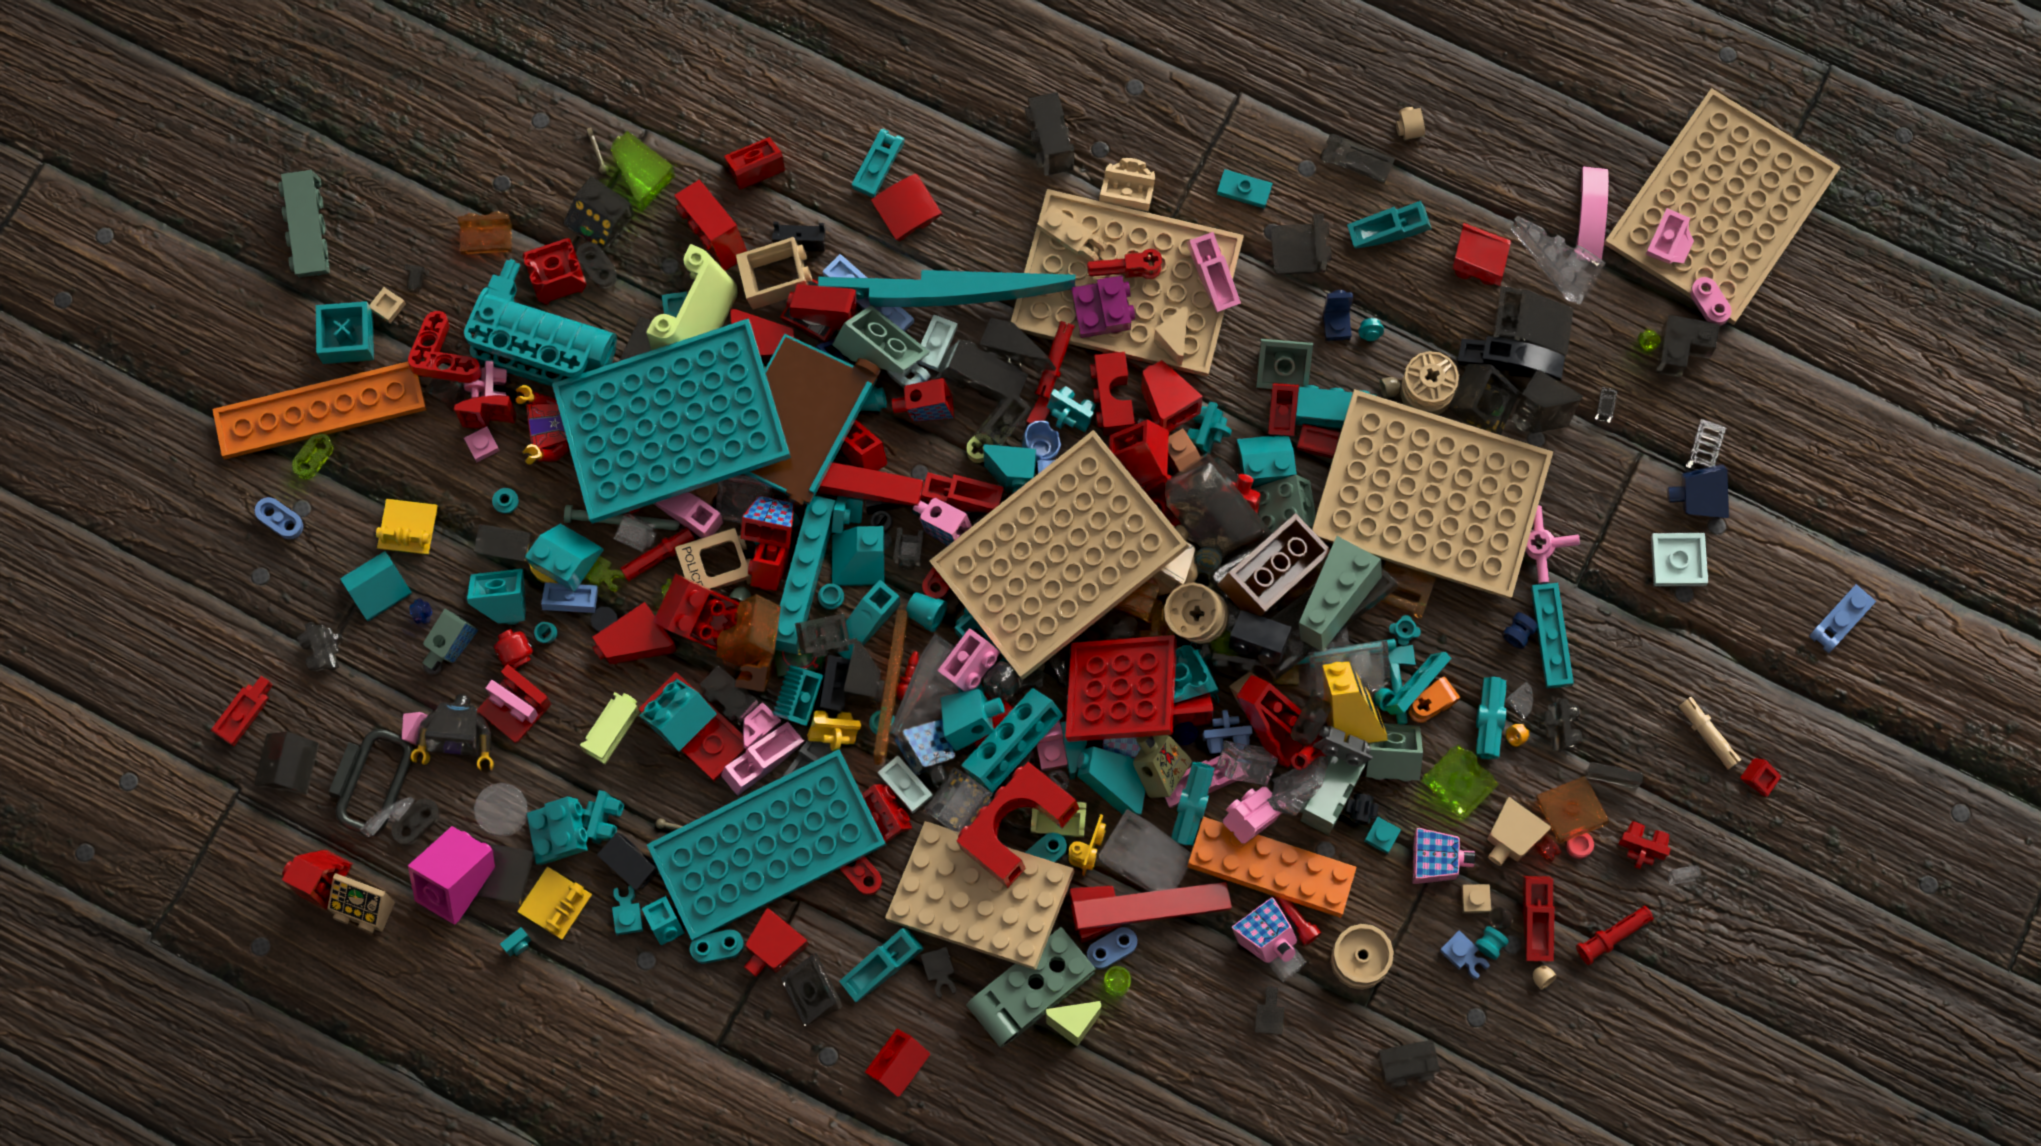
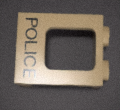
[675,528,751,590]

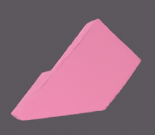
[743,702,781,749]

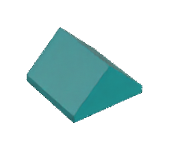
[340,551,413,621]

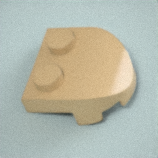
[1099,158,1155,211]

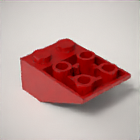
[653,574,752,656]

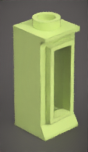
[580,692,640,764]

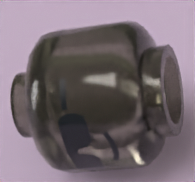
[983,661,1023,700]

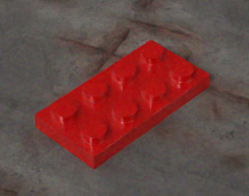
[639,672,747,782]

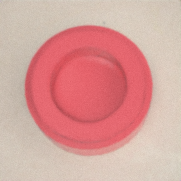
[1566,831,1594,859]

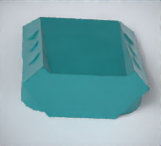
[1174,645,1218,703]

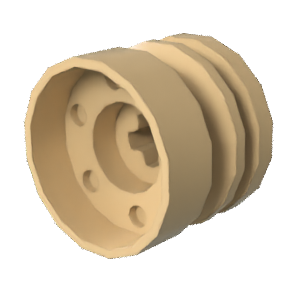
[1400,351,1459,415]
[1164,583,1230,644]

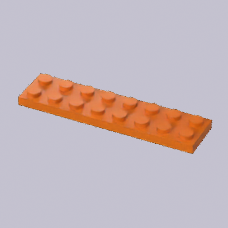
[212,362,427,460]

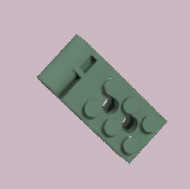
[966,927,1096,1048]

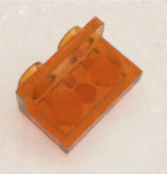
[458,212,512,254]

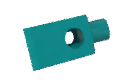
[940,689,1005,751]

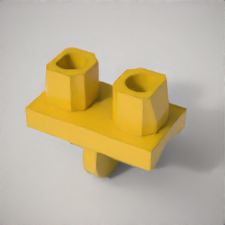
[807,710,861,751]

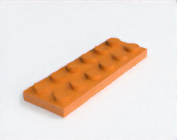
[1187,816,1357,918]

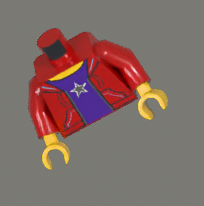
[516,385,570,464]

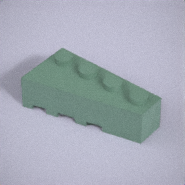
[278,170,330,278]
[1299,536,1382,652]

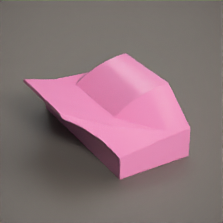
[1645,208,1694,264]

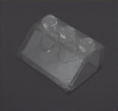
[1304,640,1390,699]

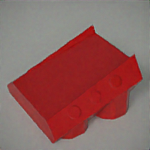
[1452,223,1511,286]
[522,238,587,305]

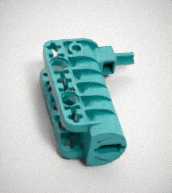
[464,259,617,387]

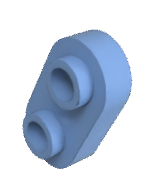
[255,497,303,539]
[1087,927,1137,970]

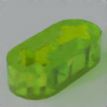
[292,433,333,479]

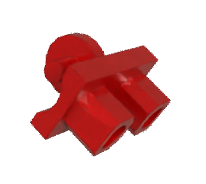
[1618,821,1671,869]

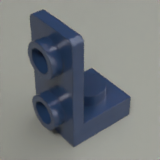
[1323,290,1353,341]

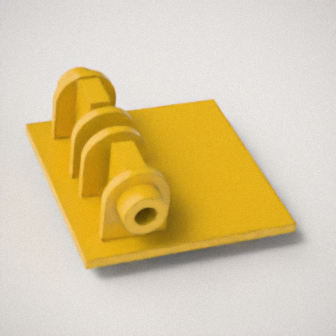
[376,499,438,555]
[1068,814,1106,876]
[517,866,592,940]

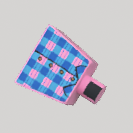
[912,498,972,546]
[1413,828,1475,884]
[1232,897,1297,963]

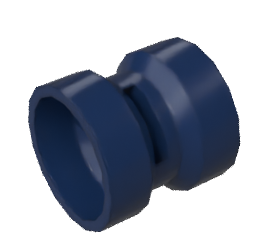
[1502,612,1538,649]

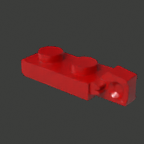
[211,676,273,747]

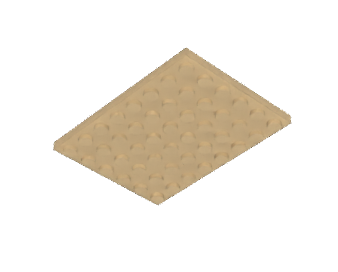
[1604,88,1841,325]
[1009,189,1244,377]
[1311,389,1553,599]
[930,430,1189,679]

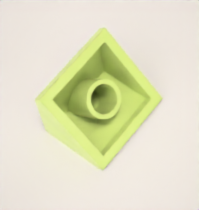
[1046,1001,1101,1046]

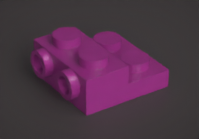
[1071,275,1135,338]

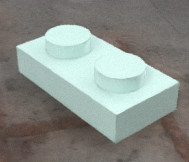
[917,315,958,371]
[878,756,933,814]

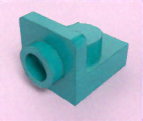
[832,496,863,534]
[642,896,684,945]

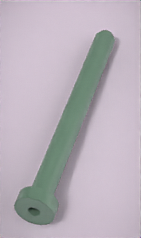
[564,505,680,530]

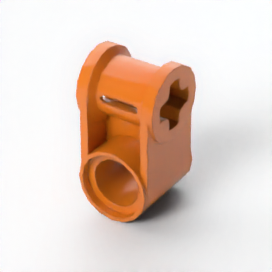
[1408,677,1461,723]

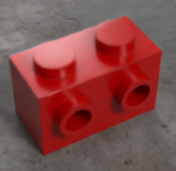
[748,543,790,591]

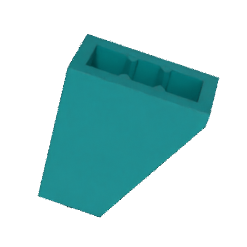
[1077,747,1145,818]

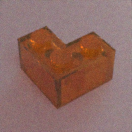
[716,594,781,668]

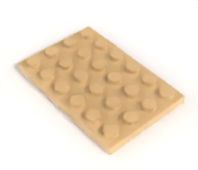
[885,821,1075,970]

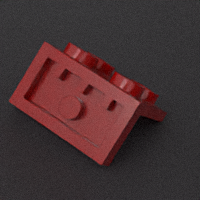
[477,664,552,743]

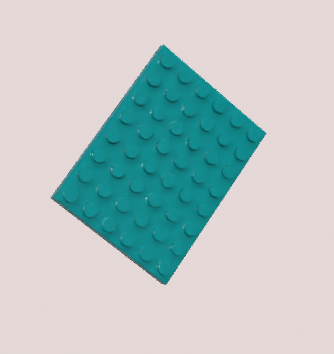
[552,318,791,524]

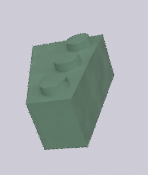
[1299,756,1367,836]

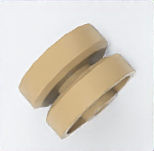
[1330,924,1394,990]

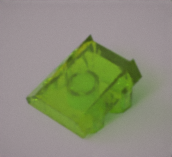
[1422,744,1499,820]

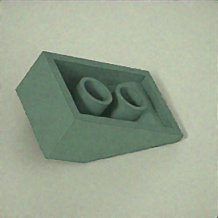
[833,305,930,374]

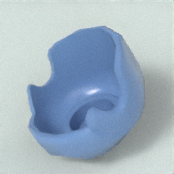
[1022,421,1061,462]

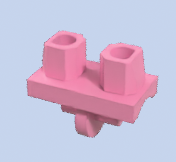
[464,361,507,399]

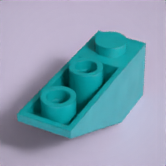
[829,580,901,659]

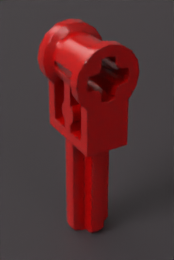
[1087,249,1162,279]

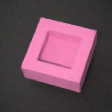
[464,426,500,462]

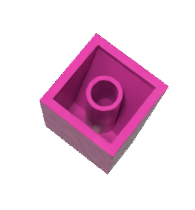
[408,826,495,925]

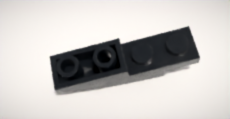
[1458,336,1565,381]

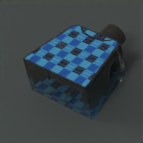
[894,718,956,785]

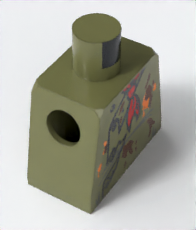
[1133,735,1192,798]

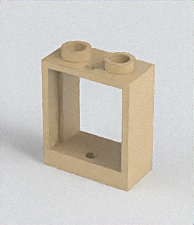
[736,237,812,309]

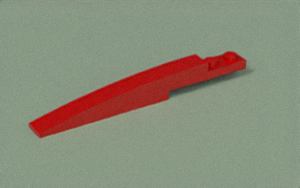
[729,463,924,506]

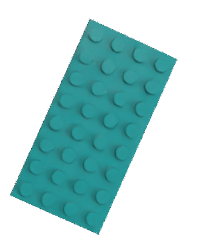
[647,749,886,941]

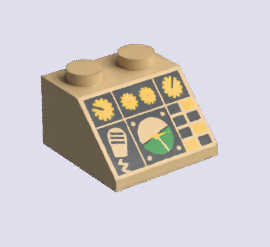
[327,873,395,933]

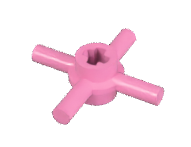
[1525,505,1580,584]

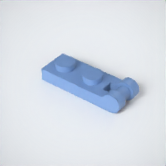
[1809,584,1876,653]

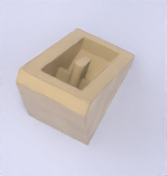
[1154,307,1188,365]

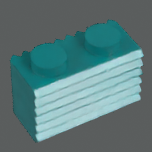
[772,665,824,726]

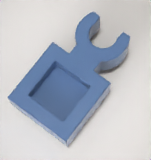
[1440,931,1490,980]

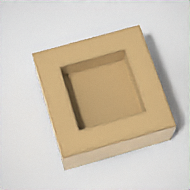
[369,287,406,324]
[1461,884,1491,913]

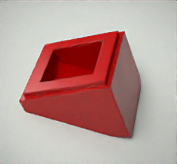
[1740,758,1782,797]

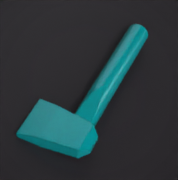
[1383,645,1416,725]

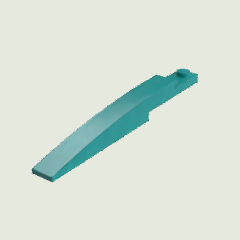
[818,270,1075,307]

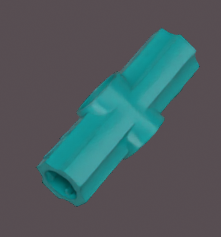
[1476,677,1507,760]
[1171,762,1215,845]

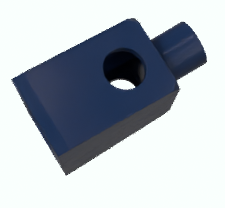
[1667,465,1729,518]

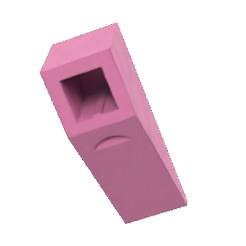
[653,492,723,538]

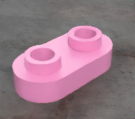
[1690,277,1731,326]

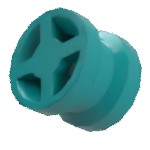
[1474,926,1509,960]

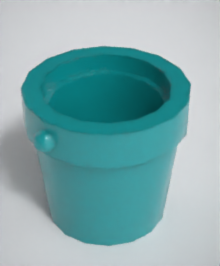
[905,592,947,632]

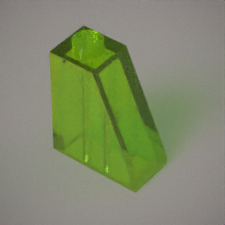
[611,131,675,212]

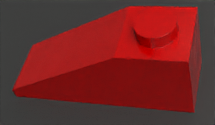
[840,420,888,471]

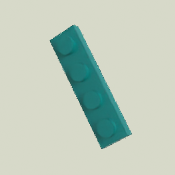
[1531,583,1574,689]

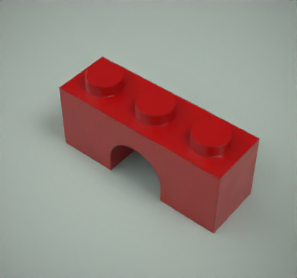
[1090,352,1135,436]

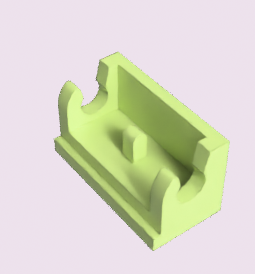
[1031,802,1087,837]

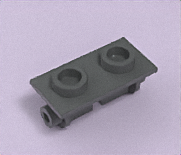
[1313,726,1373,767]

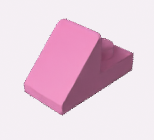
[1036,721,1068,772]

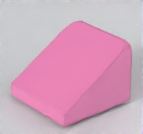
[402,712,433,745]

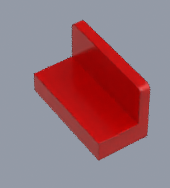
[865,1029,930,1097]

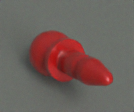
[895,651,919,702]

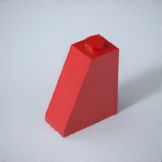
[787,284,857,330]
[730,309,800,364]
[1141,360,1203,432]
[592,602,676,665]

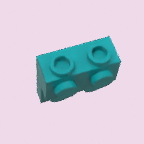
[527,796,588,865]

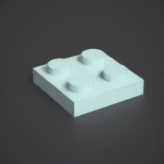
[1651,533,1708,586]

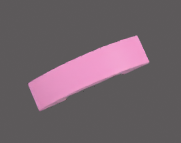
[1575,167,1608,264]

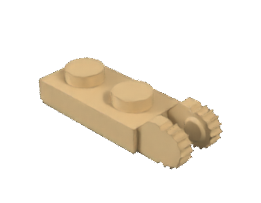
[1037,205,1108,261]

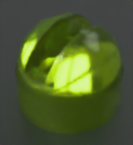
[1638,329,1661,352]

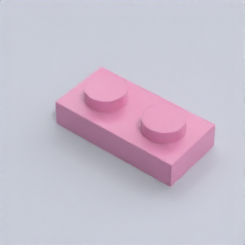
[486,680,538,723]

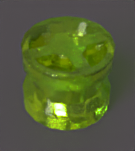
[1104,966,1131,996]

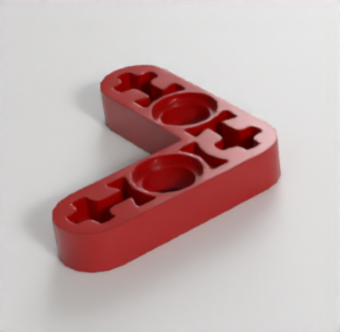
[408,311,482,383]

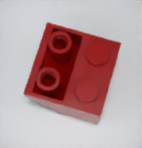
[1109,419,1169,487]

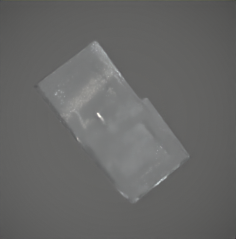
[359,797,415,837]

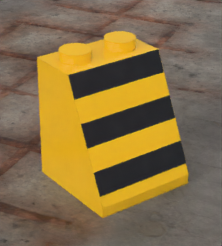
[1322,661,1388,743]

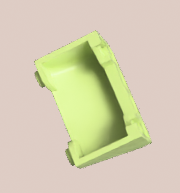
[646,244,738,350]

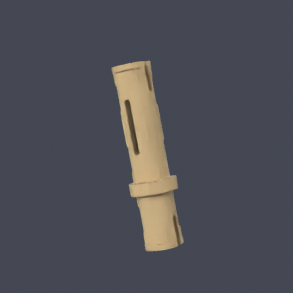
[1678,696,1741,770]

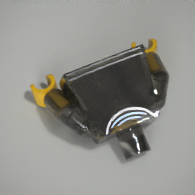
[411,694,494,770]

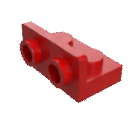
[862,784,912,843]

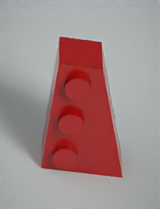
[1236,675,1318,768]

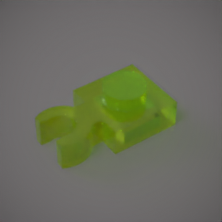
[584,556,625,592]

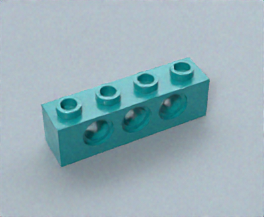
[961,688,1063,793]

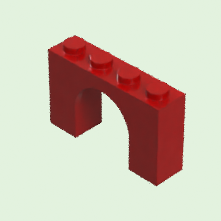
[956,762,1080,888]

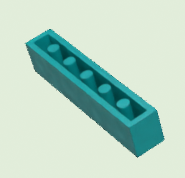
[771,496,836,655]

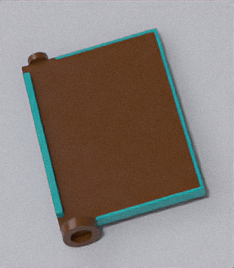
[744,334,880,507]

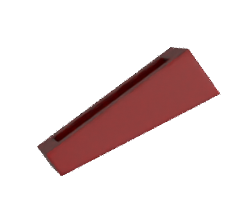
[1026,396,1050,425]

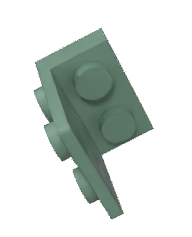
[1252,475,1316,538]

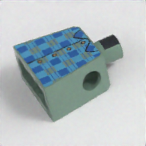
[422,609,479,671]

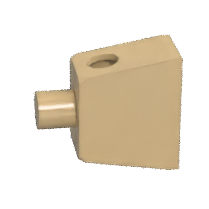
[1487,797,1551,866]

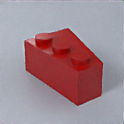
[674,179,747,271]
[282,849,354,911]

